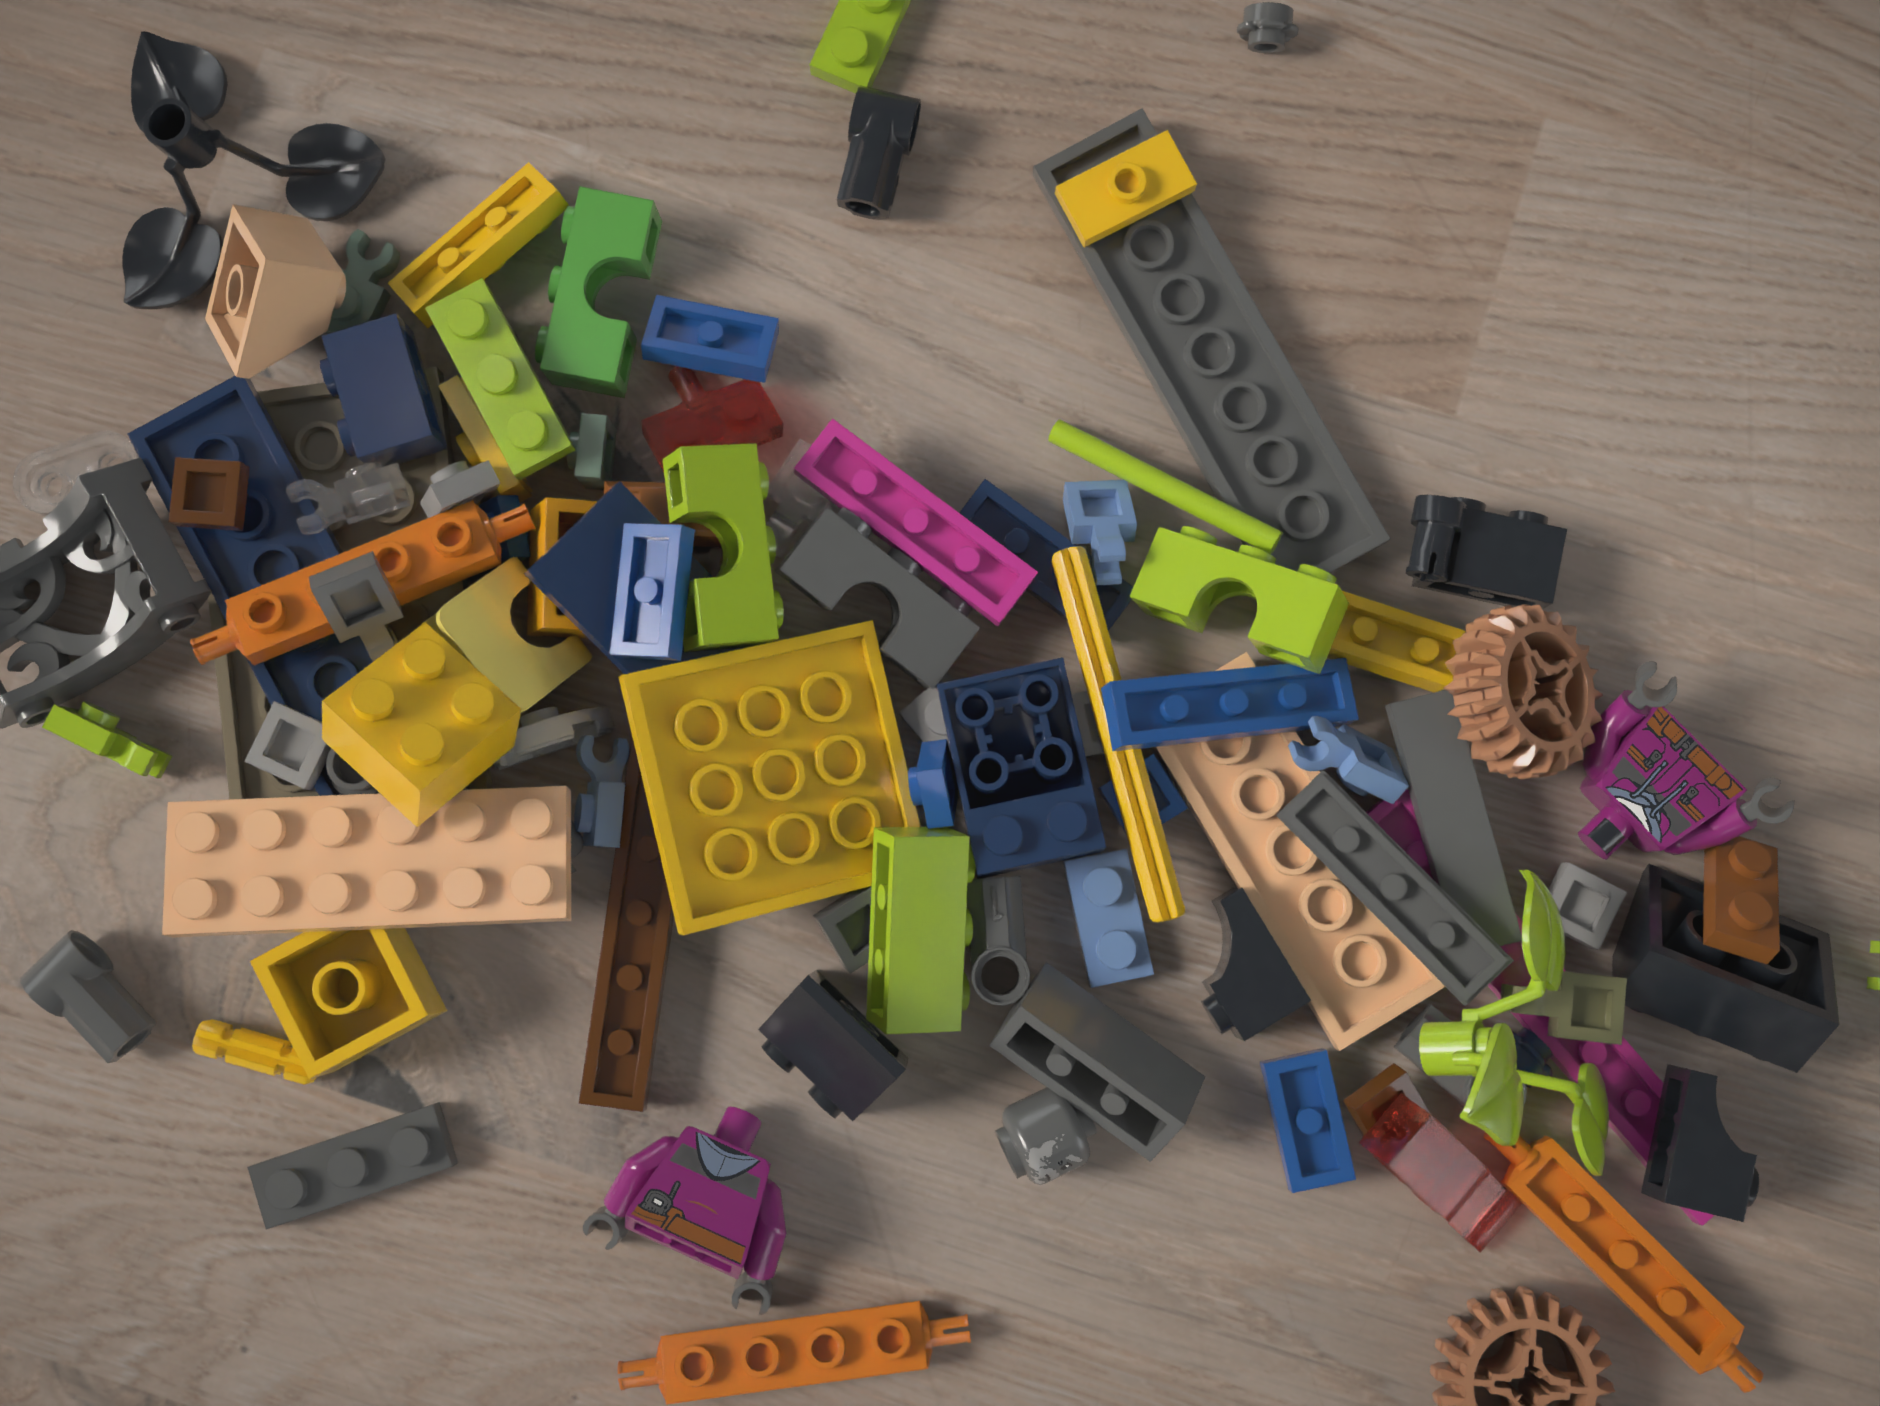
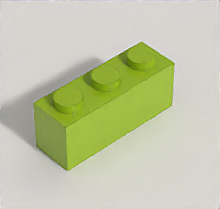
[866,827,976,1035]

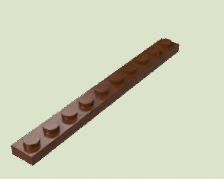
[579,547,723,1112]

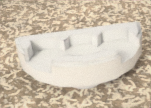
[494,707,615,770]

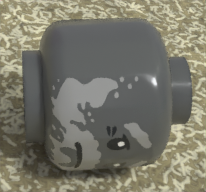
[995,1087,1097,1185]

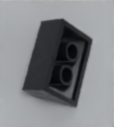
[1612,864,1840,1073]

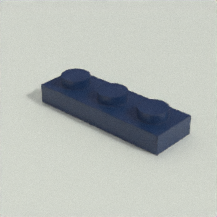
[959,479,1133,631]

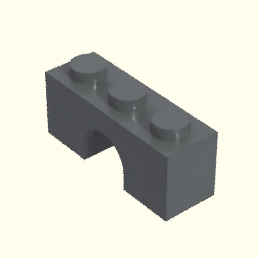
[775,507,980,689]

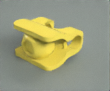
[417,557,592,713]

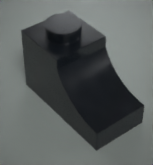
[1201,887,1311,1041]
[1641,1064,1759,1222]

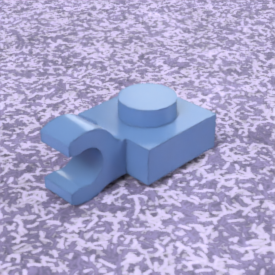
[1063,480,1137,585]
[1288,716,1409,804]
[574,735,629,848]

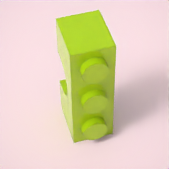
[663,443,784,652]
[1130,526,1349,674]

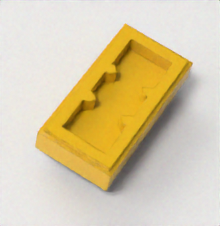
[1055,130,1197,248]
[438,375,533,503]

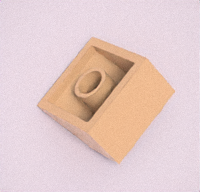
[205,204,346,379]

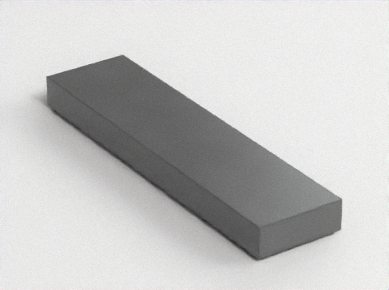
[1385,690,1522,946]
[1276,770,1514,1006]

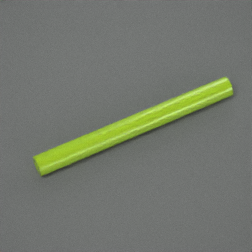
[1048,419,1283,554]

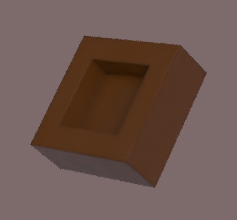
[169,457,250,531]
[1343,1063,1434,1159]

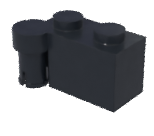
[1405,494,1567,609]

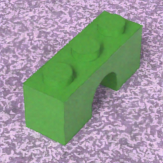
[535,186,662,398]

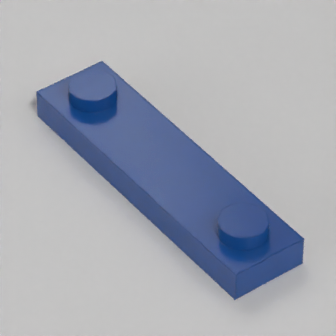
[1101,658,1359,752]

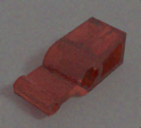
[1358,1093,1522,1253]

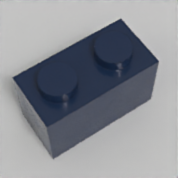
[320,314,448,472]

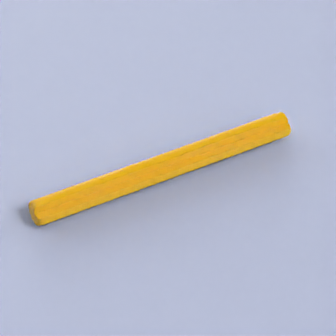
[1051,546,1185,923]

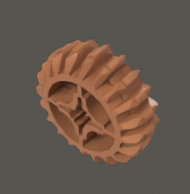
[1443,604,1603,780]
[1430,1286,1615,1406]

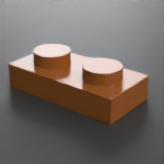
[1703,836,1780,964]

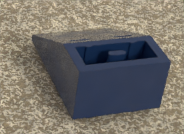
[936,657,1106,879]

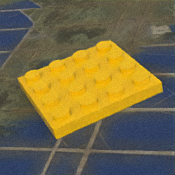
[619,620,921,935]

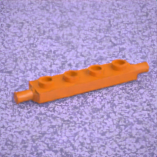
[190,500,536,666]
[1484,1132,1764,1393]
[618,1301,971,1405]

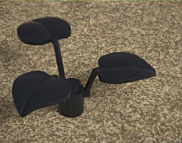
[122,31,386,309]

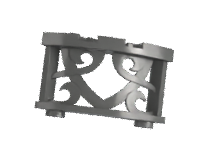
[0,457,212,729]

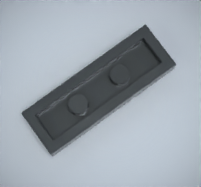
[247,1102,458,1230]

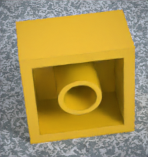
[322,622,521,827]
[250,928,448,1079]

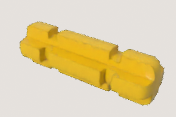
[192,1019,317,1085]

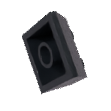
[758,970,909,1121]

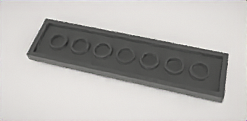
[1033,108,1391,573]

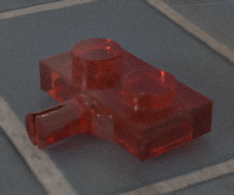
[641,366,784,472]

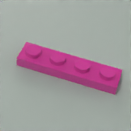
[793,418,1038,627]

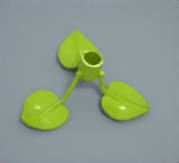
[1419,869,1609,1176]

